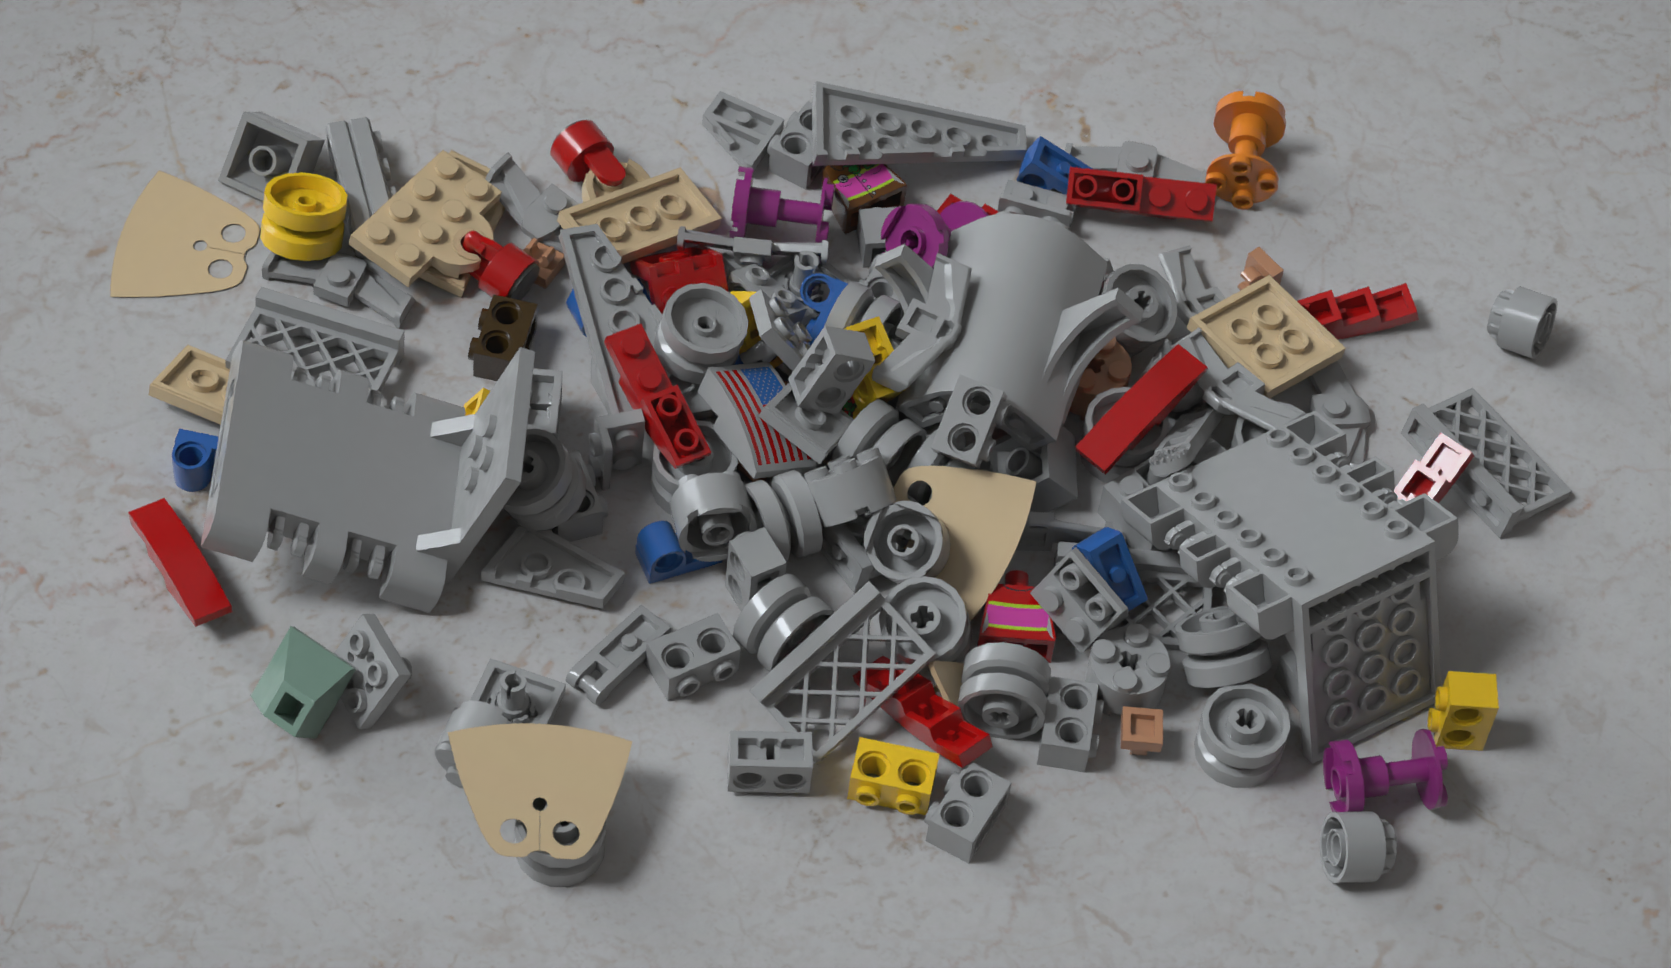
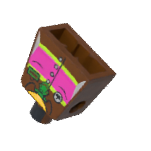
[822,164,907,234]

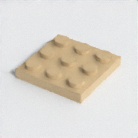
[1187,275,1346,398]

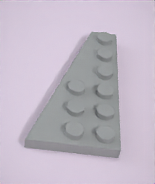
[812,81,1027,166]
[559,224,717,420]

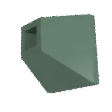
[251,626,356,739]

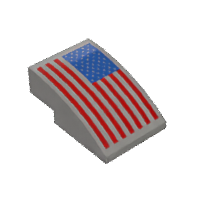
[698,362,817,479]

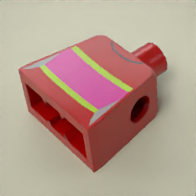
[977,570,1055,663]

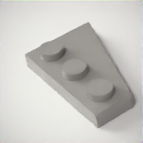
[481,525,625,609]

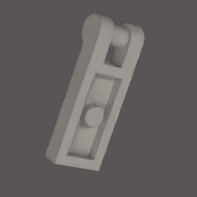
[565,605,671,706]

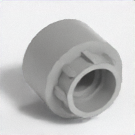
[1487,286,1558,359]
[1320,811,1397,883]

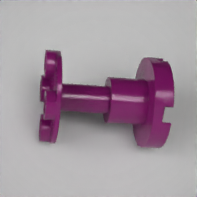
[729,166,834,243]
[881,201,988,269]
[1323,729,1448,812]

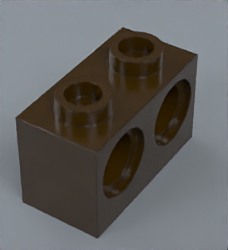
[468,294,538,381]

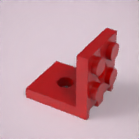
[630,245,728,315]

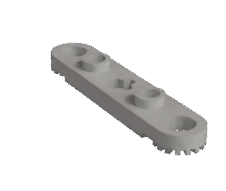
[1149,400,1225,476]

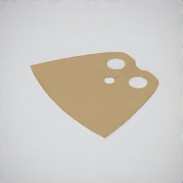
[110,170,260,297]
[893,466,1036,621]
[448,723,633,859]

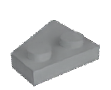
[702,91,784,170]

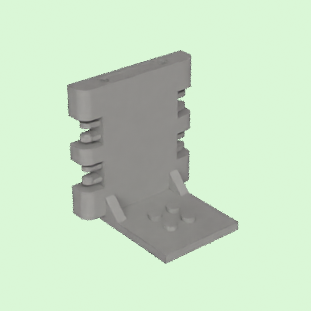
[201,340,535,613]
[1121,411,1459,763]

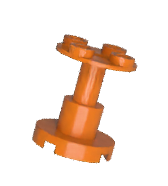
[1205,91,1287,210]

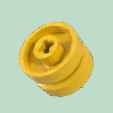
[260,172,348,261]

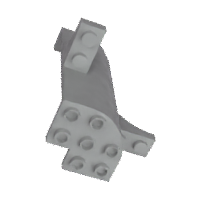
[874,211,1144,451]

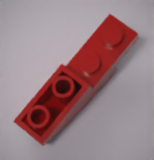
[1066,167,1217,222]
[604,323,712,469]

